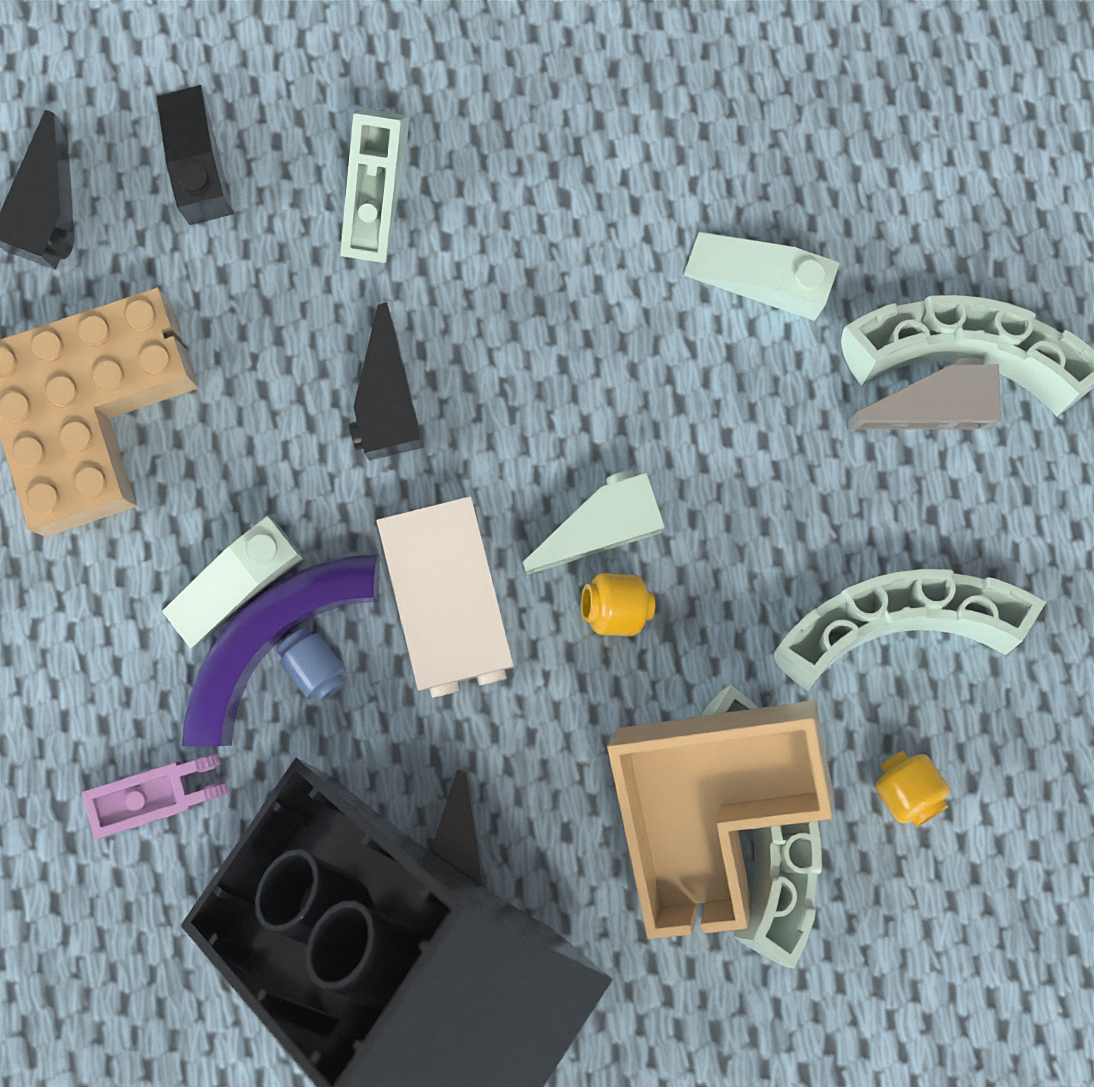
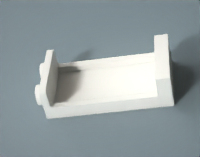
[376,496,514,698]

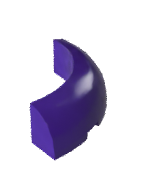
[182,554,380,746]

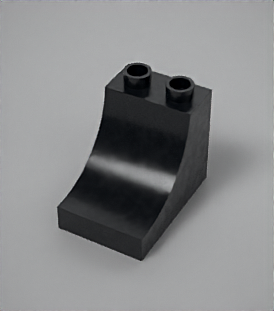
[180,757,613,1087]

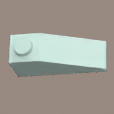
[340,108,410,263]
[684,232,840,321]
[523,470,665,575]
[162,516,306,649]

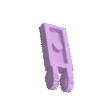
[81,753,229,840]

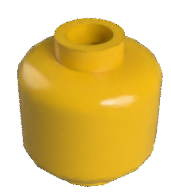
[581,573,655,636]
[875,751,950,828]

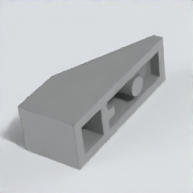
[848,358,1001,430]

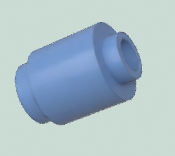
[276,627,346,701]

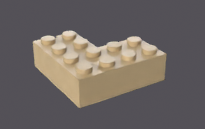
[0,287,199,537]
[607,700,834,939]

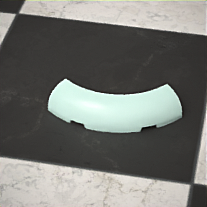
[841,295,1094,417]
[774,569,1046,691]
[699,685,822,969]

